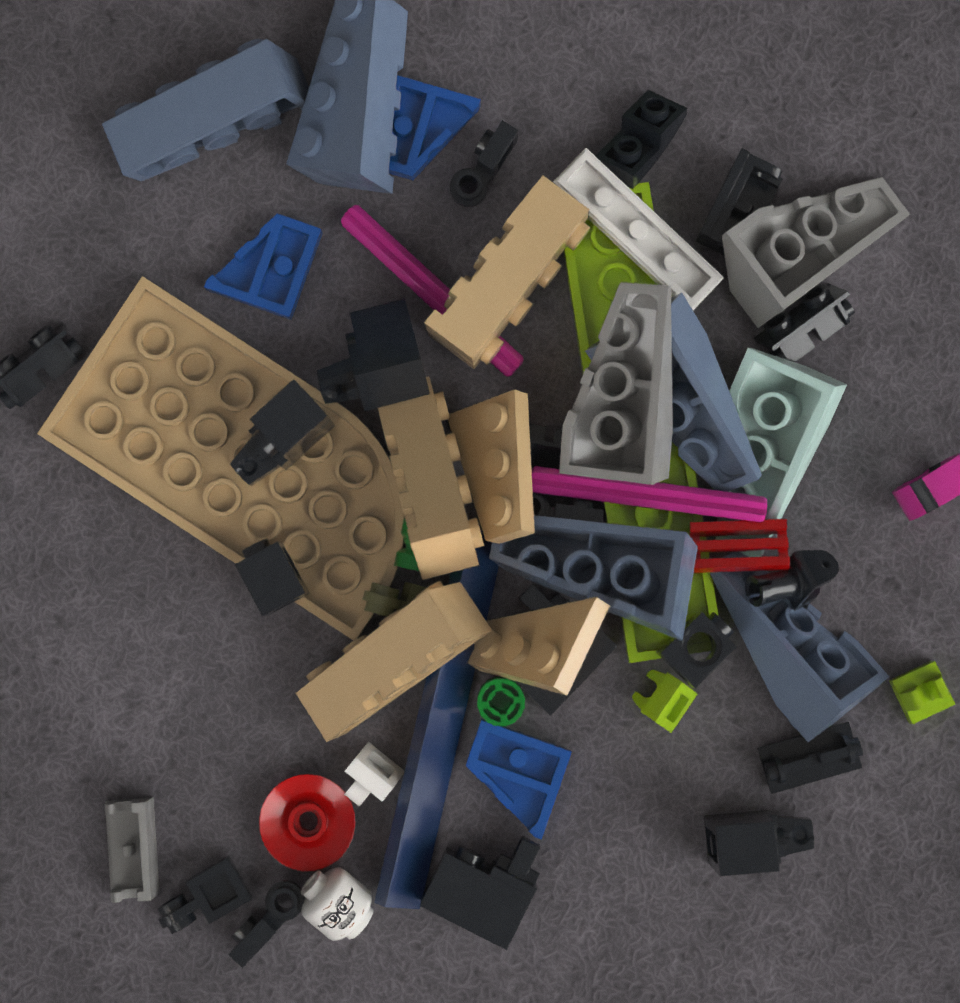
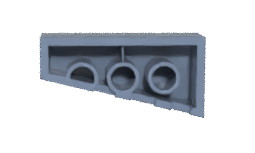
[286,0,408,194]
[102,39,309,181]
[489,515,698,641]

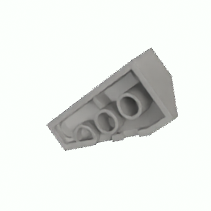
[722,177,910,328]
[559,282,673,485]

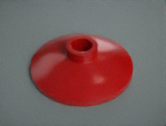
[259,774,356,871]

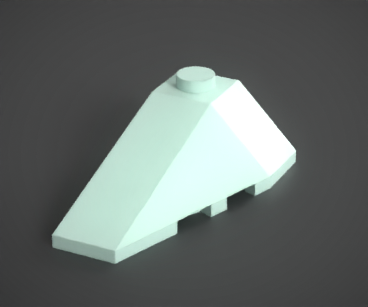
[716,348,847,557]

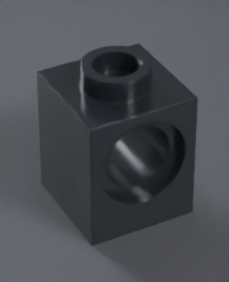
[235,538,310,616]
[656,612,737,688]

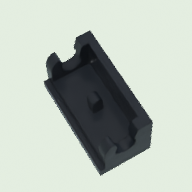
[695,148,783,256]

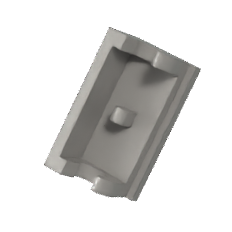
[104,797,160,903]

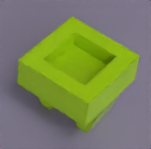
[889,661,956,724]
[632,670,697,733]

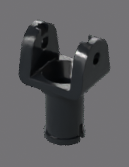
[745,550,839,611]

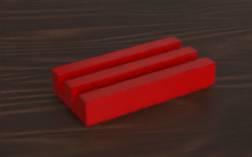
[689,519,790,573]

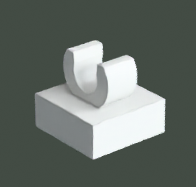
[344,742,404,806]

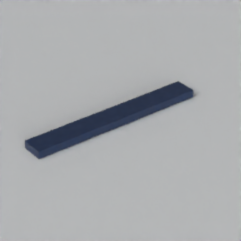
[374,530,499,910]

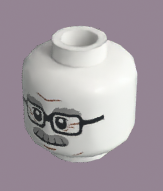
[301,867,374,941]

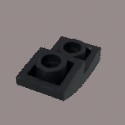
[595,90,687,189]

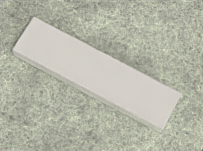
[553,148,724,310]

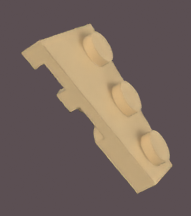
[448,389,535,544]
[467,597,610,695]

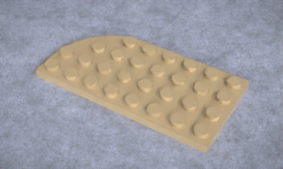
[37,276,405,641]

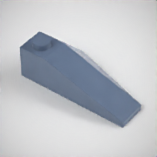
[586,293,762,492]
[710,552,889,742]

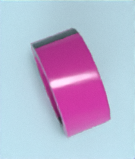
[892,453,960,521]

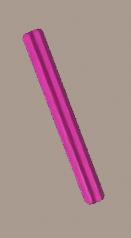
[340,205,524,377]
[532,466,767,522]

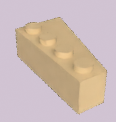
[424,175,590,369]
[378,376,484,580]
[296,581,492,742]

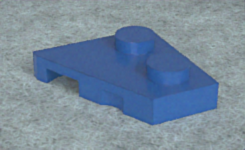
[389,75,481,180]
[204,213,323,320]
[465,719,572,840]

